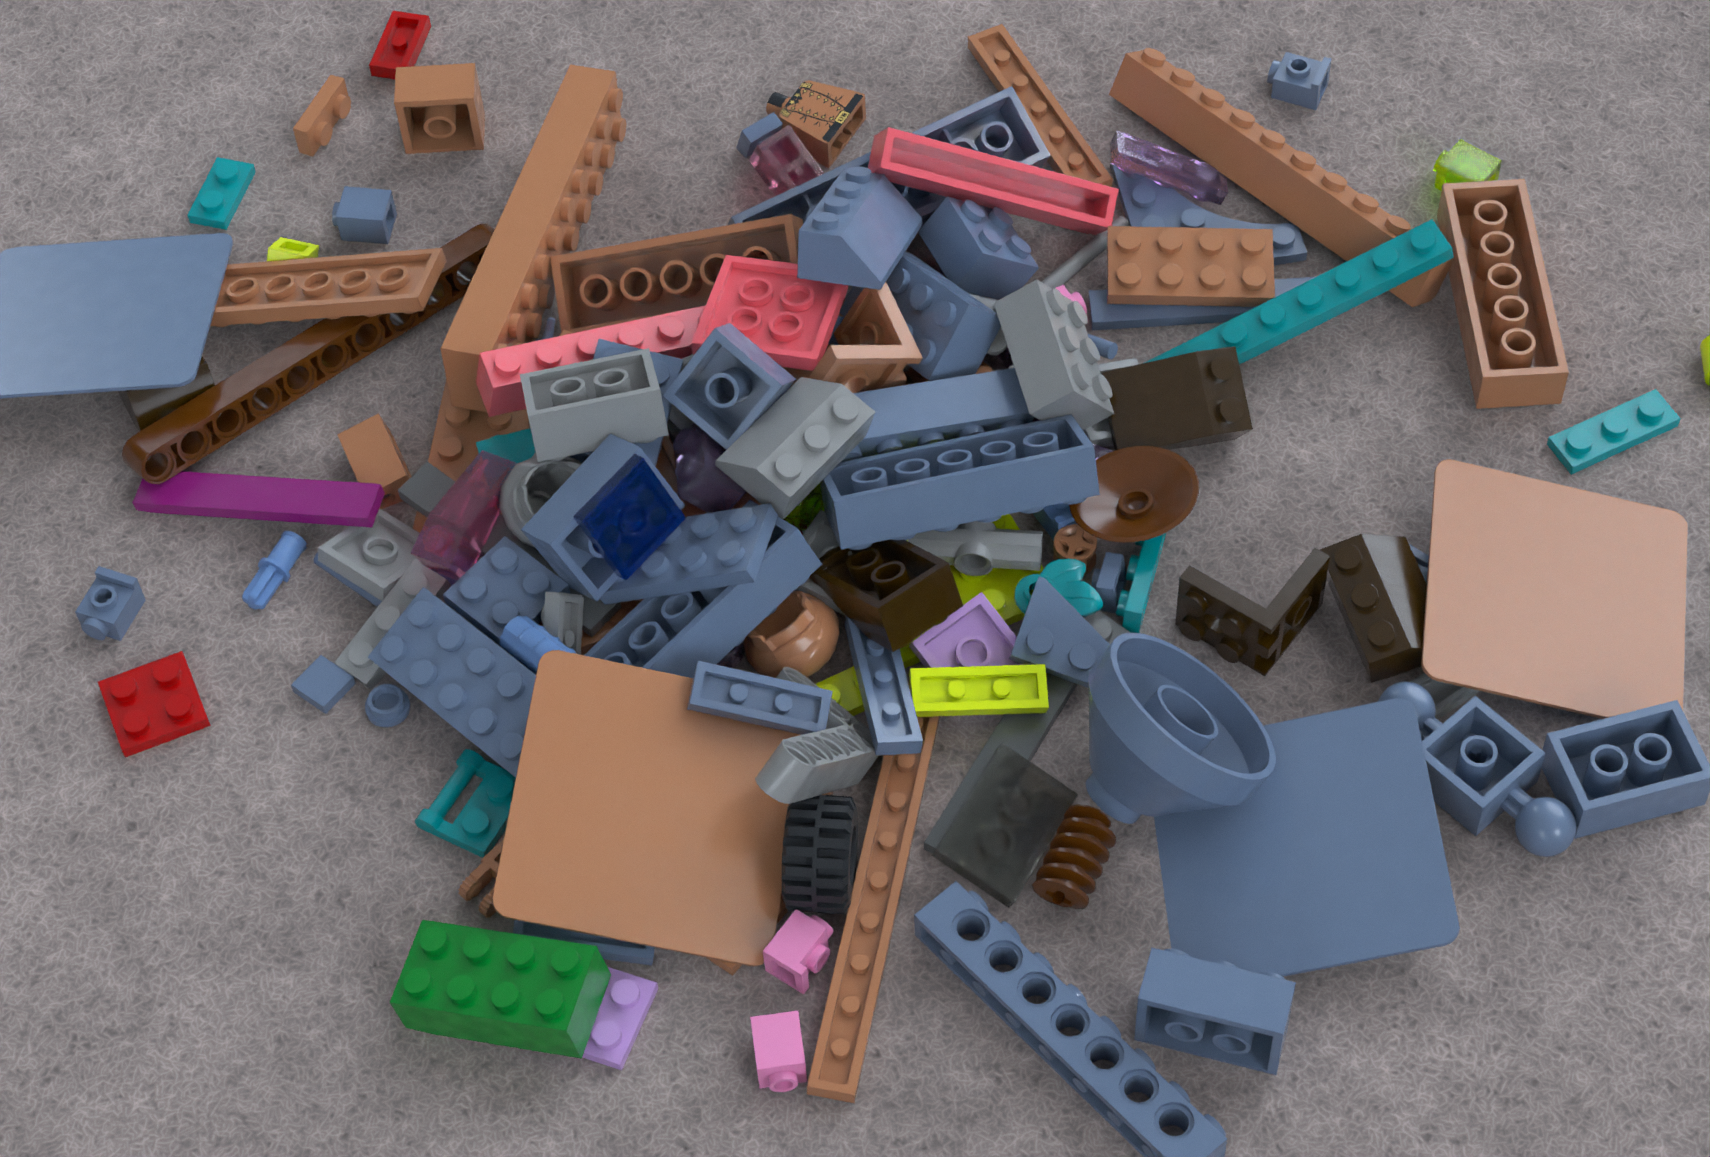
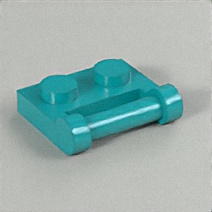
[415,749,516,858]

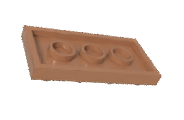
[1107,226,1275,307]

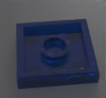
[573,454,686,581]

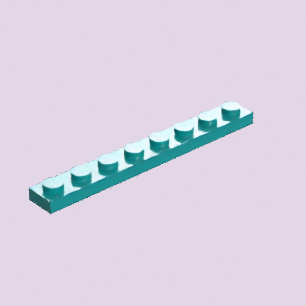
[1144,219,1454,365]

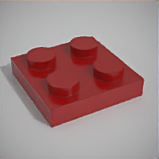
[98,651,211,758]

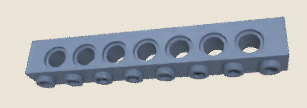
[914,881,1227,1157]

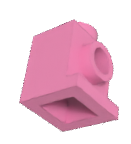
[763,909,833,994]

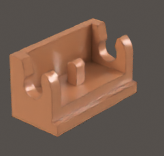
[337,413,412,509]

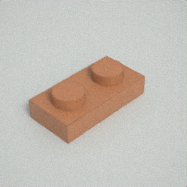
[293,75,351,157]

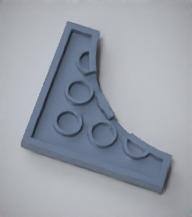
[1110,152,1307,265]

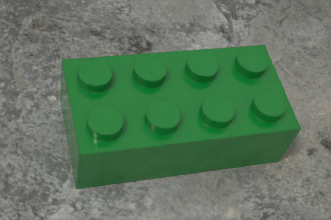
[389,920,611,1059]

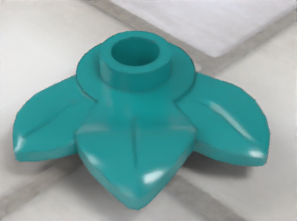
[1014,559,1103,617]

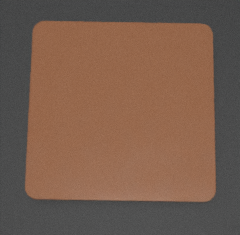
[1421,459,1688,719]
[492,650,800,967]

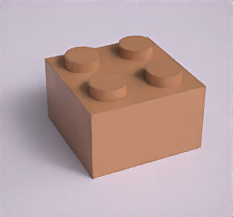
[394,63,485,154]

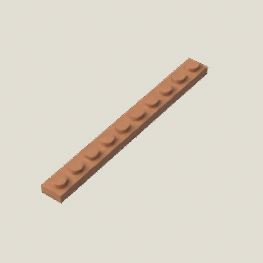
[807,682,940,1103]

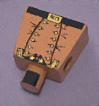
[766,80,866,168]

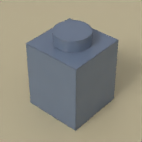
[332,186,397,244]

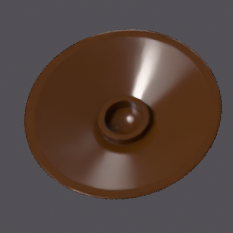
[1069,446,1200,543]

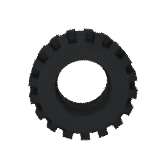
[781,795,858,914]

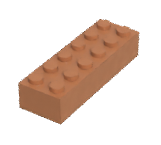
[1437,179,1569,409]
[550,214,803,333]

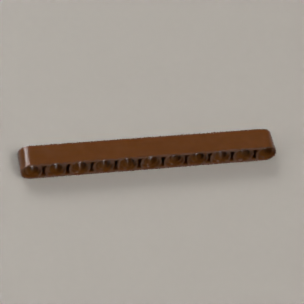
[122,224,495,484]

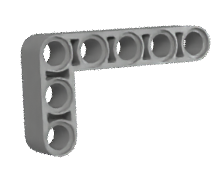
[755,667,879,804]

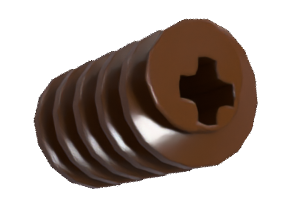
[1032,804,1116,909]

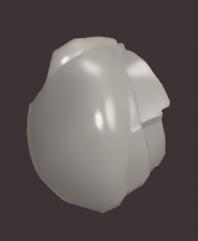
[500,453,582,547]

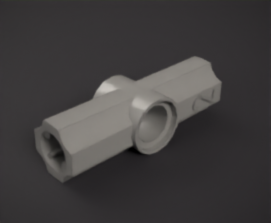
[908,521,1043,576]

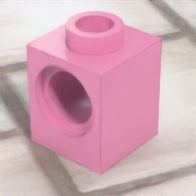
[750,1011,808,1092]

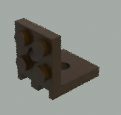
[1175,548,1330,676]

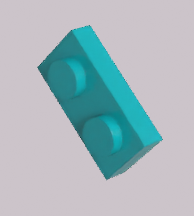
[187,157,256,230]

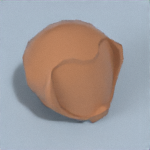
[744,591,839,678]

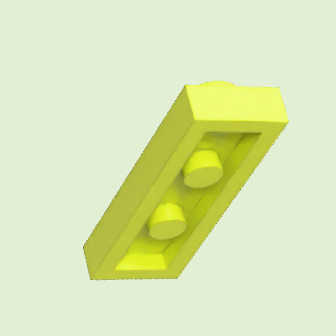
[908,664,1049,717]

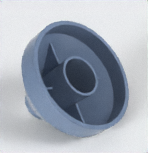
[1085,633,1276,824]

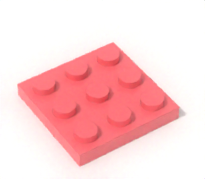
[691,255,849,371]

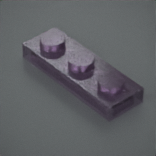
[1110,130,1228,205]

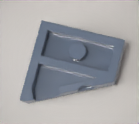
[1009,576,1110,688]

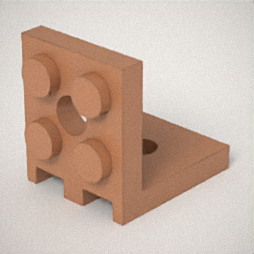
[808,282,923,393]

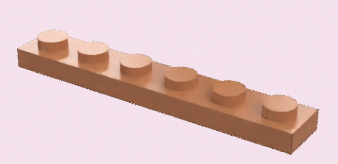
[968,24,1113,187]

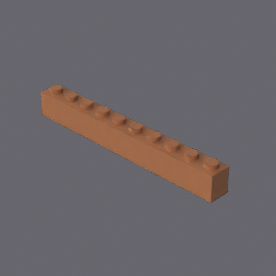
[1109,48,1454,307]

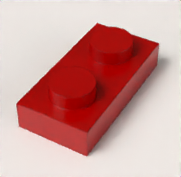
[369,10,431,79]

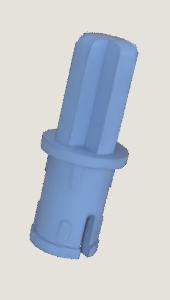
[242,531,307,610]

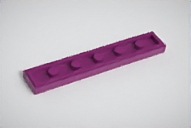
[132,471,385,528]

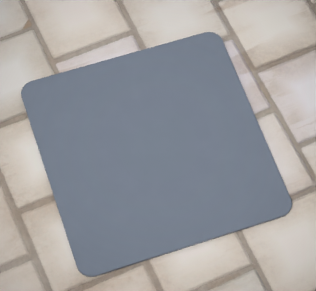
[0,233,233,399]
[1154,698,1460,977]

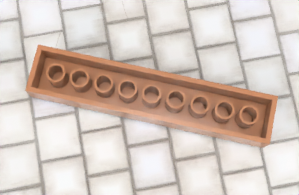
[440,65,626,412]

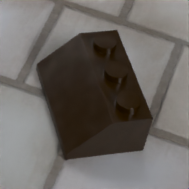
[1319,534,1427,683]

